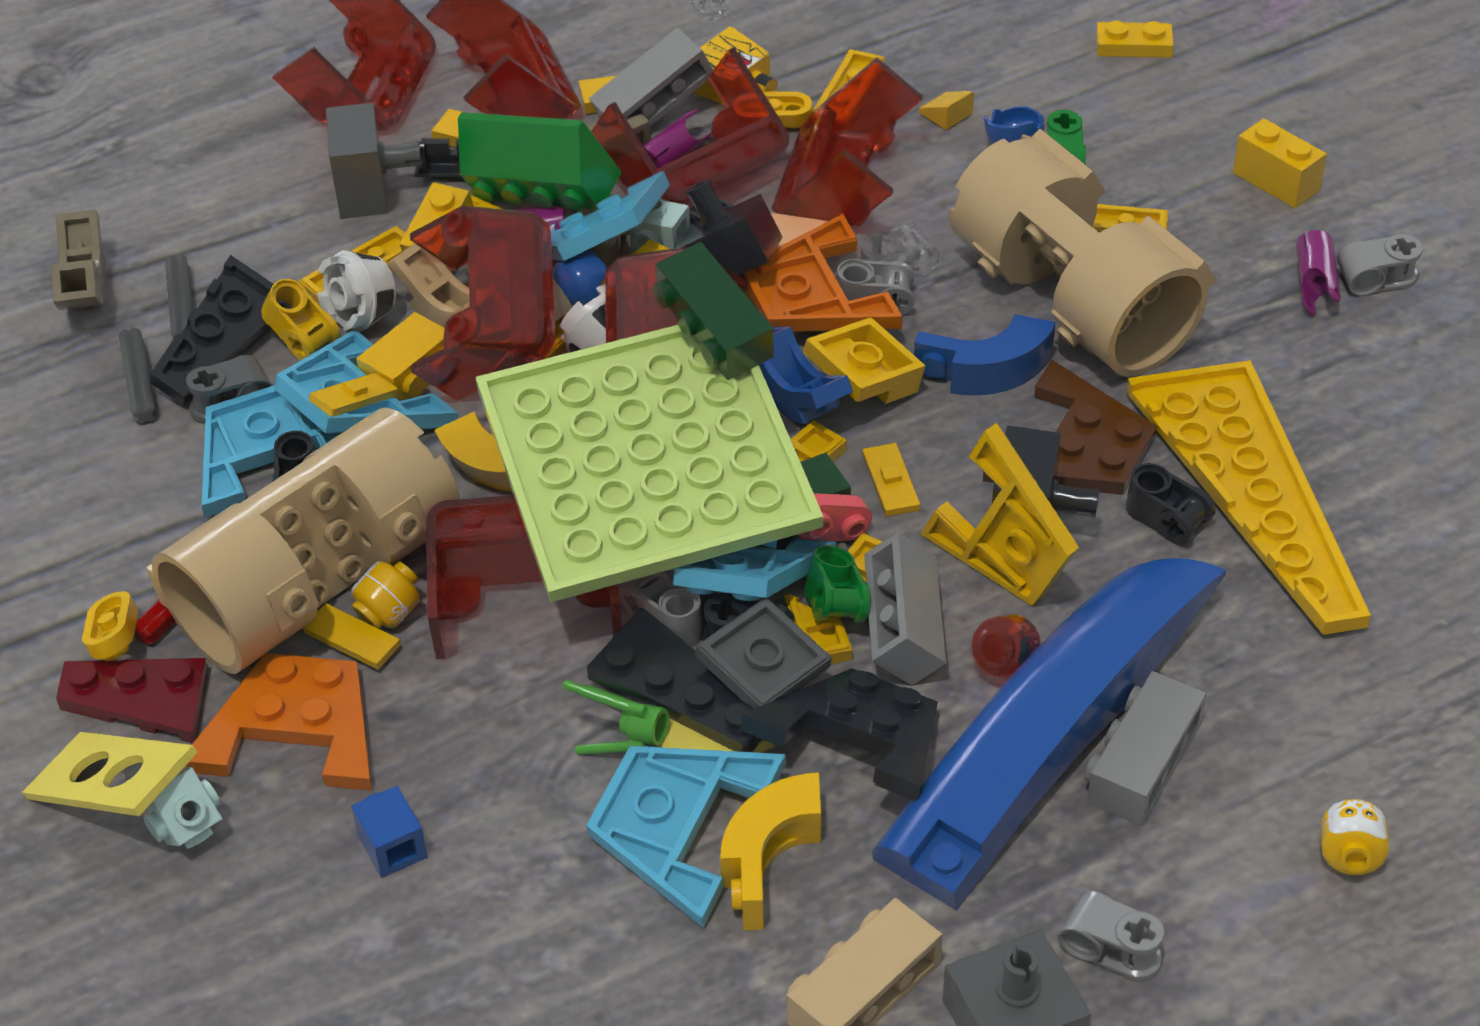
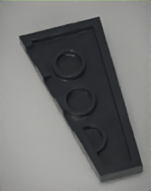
[151,255,292,406]
[587,607,762,752]

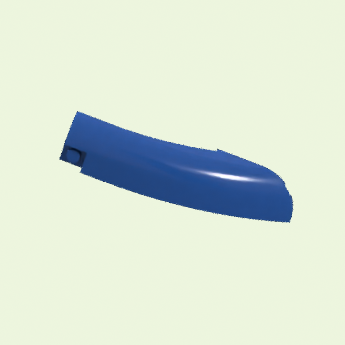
[872,558,1226,911]

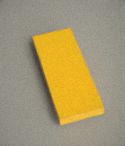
[309,372,398,417]
[862,443,920,517]
[303,603,401,670]

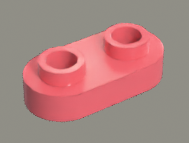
[798,493,872,541]

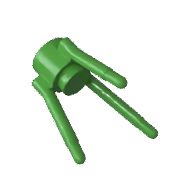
[562,680,670,755]

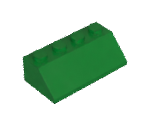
[458,112,622,211]

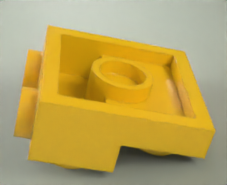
[803,317,926,404]

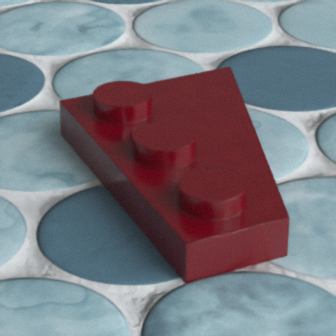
[56,658,209,743]

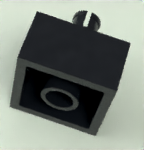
[673,179,783,278]
[992,425,1100,518]

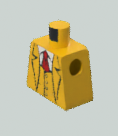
[692,26,778,108]

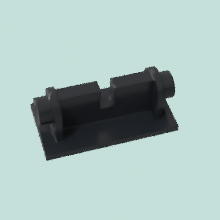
[414,138,462,178]

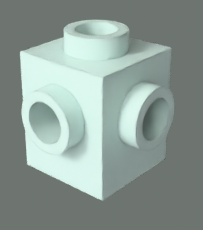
[626,198,690,253]
[143,767,222,849]

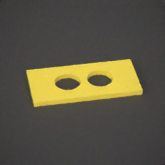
[22,732,198,816]

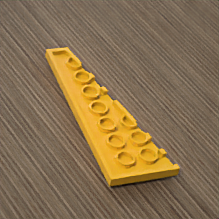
[1127,360,1371,635]

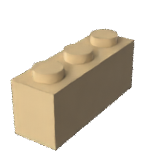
[786,897,943,1026]

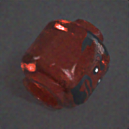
[971,614,1041,678]

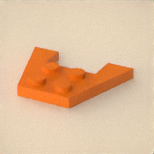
[741,214,903,331]
[185,653,372,791]

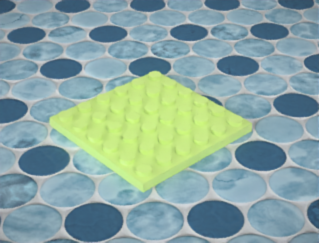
[476,325,823,603]

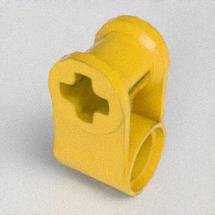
[261,279,341,360]

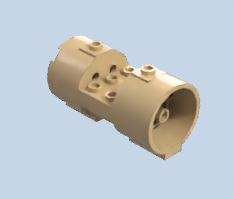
[949,129,1217,377]
[146,408,461,674]

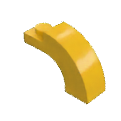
[435,411,512,492]
[720,772,821,930]

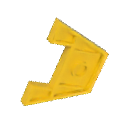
[920,422,1079,606]

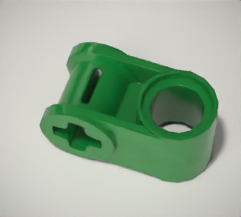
[1047,109,1086,165]
[804,545,870,623]

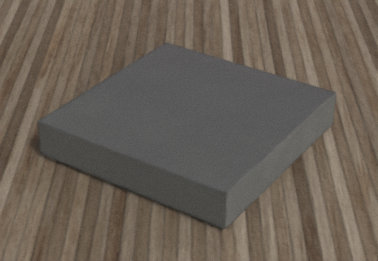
[695,598,832,709]

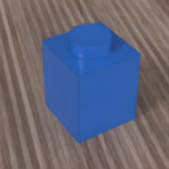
[351,785,428,878]

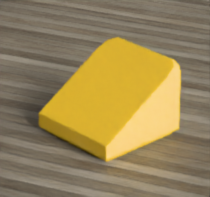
[919,91,974,130]

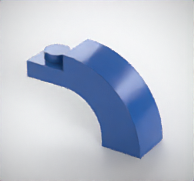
[914,314,1056,396]
[759,327,853,424]

